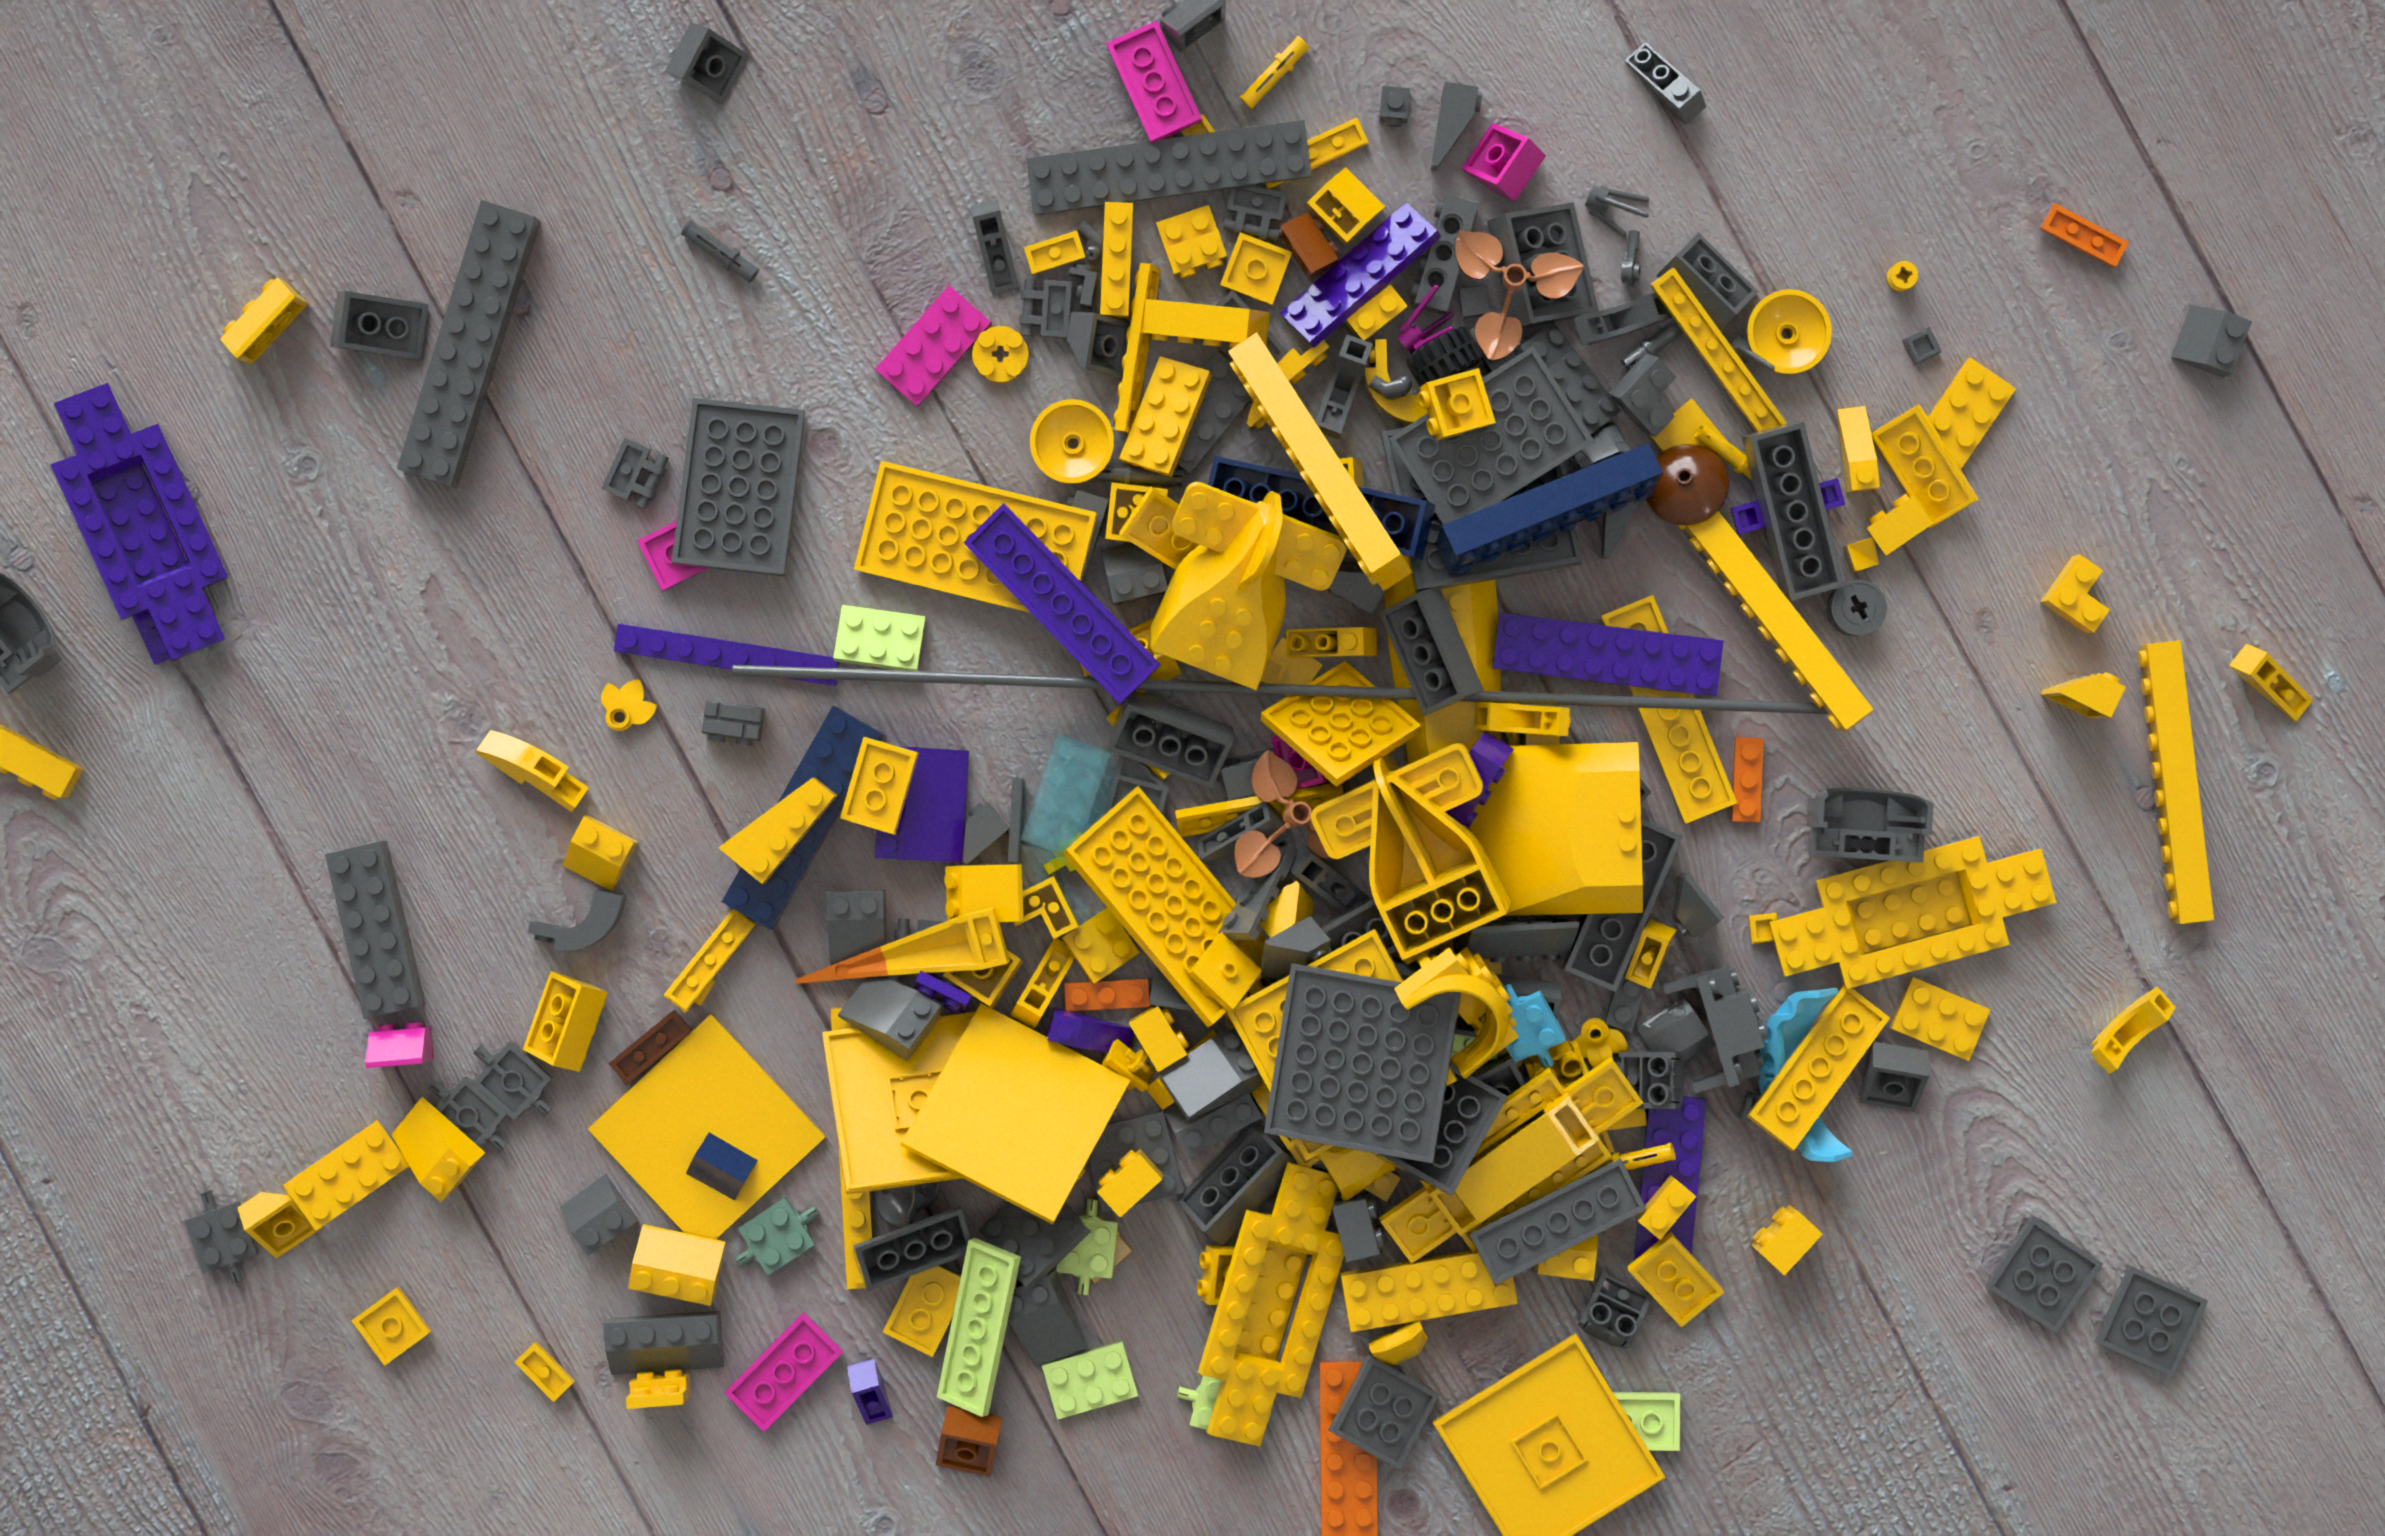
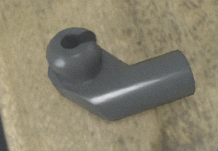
[1076,220,1103,262]
[1368,375,1412,400]

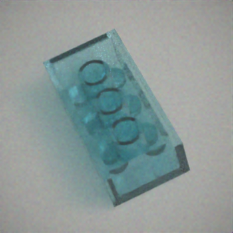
[1021,734,1111,860]

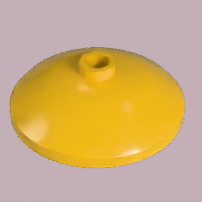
[1747,289,1832,374]
[1030,399,1114,484]

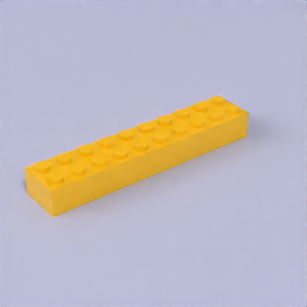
[1228,333,1412,591]

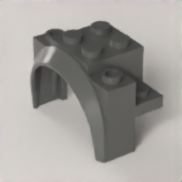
[0,572,62,693]
[1806,788,1934,863]
[1662,964,1768,1093]

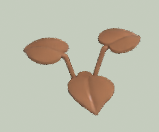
[1455,231,1584,361]
[1234,750,1331,878]

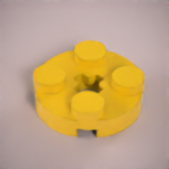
[972,326,1029,383]

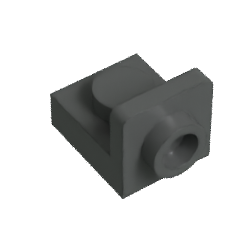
[1379,86,1410,127]
[1069,264,1099,309]

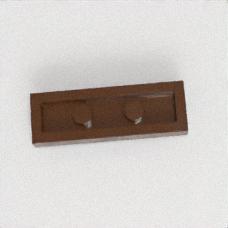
[609,1010,693,1085]

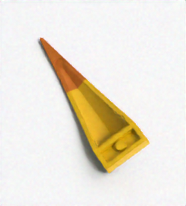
[794,907,1010,984]

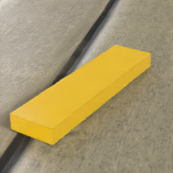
[1264,118,1369,189]
[663,909,756,1013]

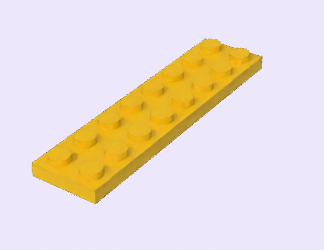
[1600,595,1737,824]

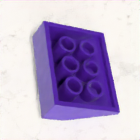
[875,746,969,863]

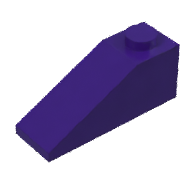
[1046,1007,1134,1053]

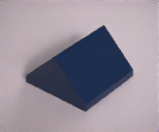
[686,1132,757,1200]

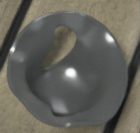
[872,1181,941,1227]

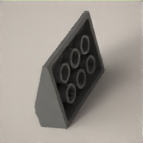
[1487,203,1599,329]
[1376,1064,1508,1196]

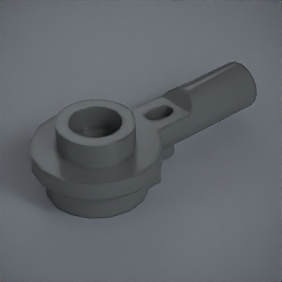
[1621,230,1641,286]

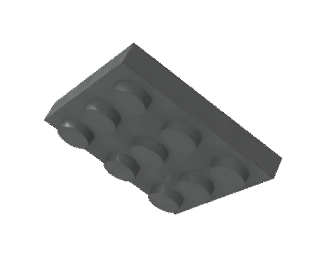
[1089,1110,1184,1213]
[979,1201,1091,1290]
[1984,1216,2103,1334]
[2094,1265,2208,1377]
[1328,1355,1440,1470]

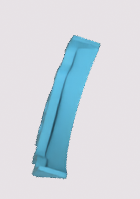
[1758,988,1853,1162]

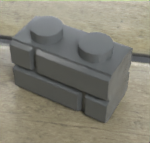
[702,700,765,746]

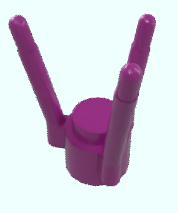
[1398,285,1454,353]

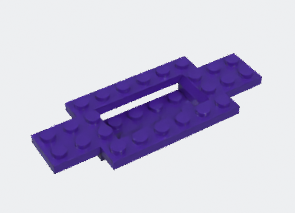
[50,383,228,661]

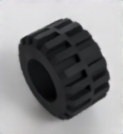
[1405,326,1483,387]

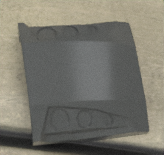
[1569,422,1630,471]
[1635,997,1715,1064]
[1619,1052,1684,1109]
[1577,1270,1652,1349]

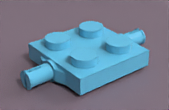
[1503,984,1566,1068]

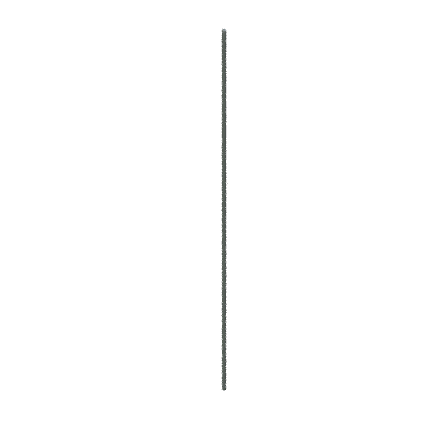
[732,665,1828,714]

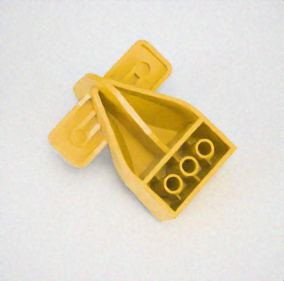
[1151,482,1346,690]
[1311,743,1511,960]

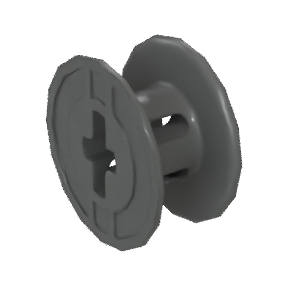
[1826,579,1887,637]

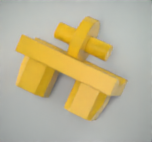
[1102,1039,1155,1092]

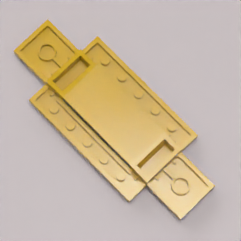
[1768,836,2057,989]
[1379,1057,1643,1264]
[1198,1162,1344,1446]

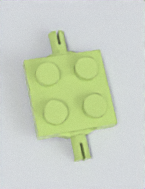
[1057,1198,1119,1295]
[1176,1376,1271,1430]

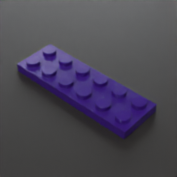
[1280,203,1441,348]
[1633,1096,1706,1261]

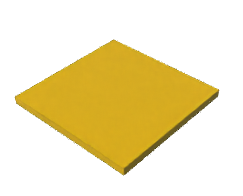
[901,1003,1130,1225]
[822,1011,976,1194]
[588,1014,826,1239]
[1433,1333,1666,1536]

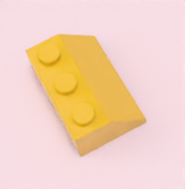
[220,277,309,365]
[2040,672,2126,719]
[523,971,608,1072]
[628,1224,726,1306]

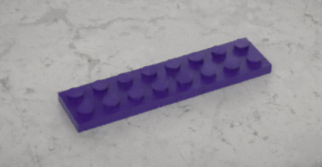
[964,503,1161,704]
[1492,612,1724,697]

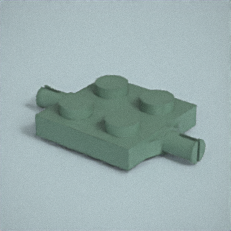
[734,1197,820,1276]

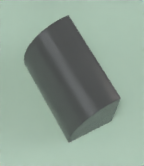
[1221,748,1275,801]

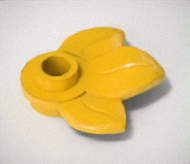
[601,679,657,731]
[1573,1018,1628,1068]

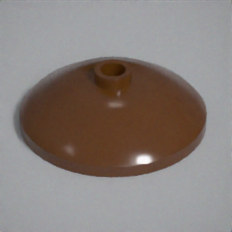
[1646,444,1729,525]

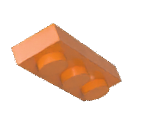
[2039,203,2129,269]
[1731,737,1764,822]
[1064,978,1150,1011]

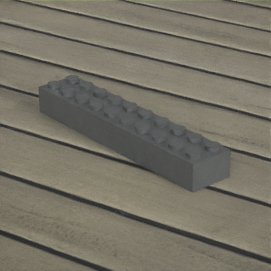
[397,200,541,488]

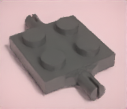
[472,1041,553,1121]
[428,1076,508,1153]
[184,1190,259,1284]

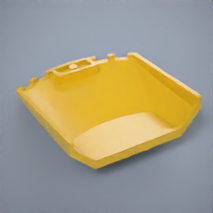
[1470,742,1643,916]

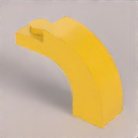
[1363,339,1428,425]
[1474,702,1571,736]
[2091,986,2176,1074]

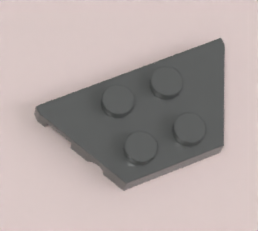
[1104,755,1169,815]

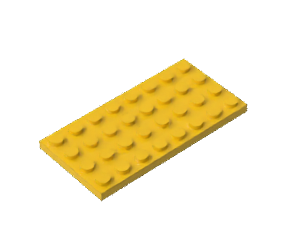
[854,461,1098,613]
[1062,786,1267,1027]

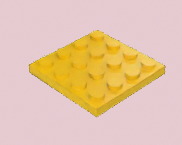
[1260,661,1421,786]

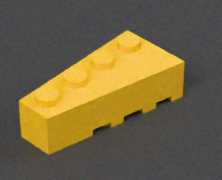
[1142,299,1270,348]
[718,778,837,884]

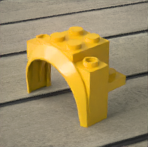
[1394,947,1519,1079]

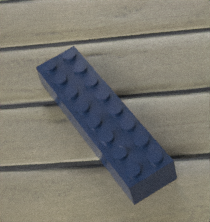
[1435,443,1663,574]
[1208,456,1436,560]
[721,706,884,930]

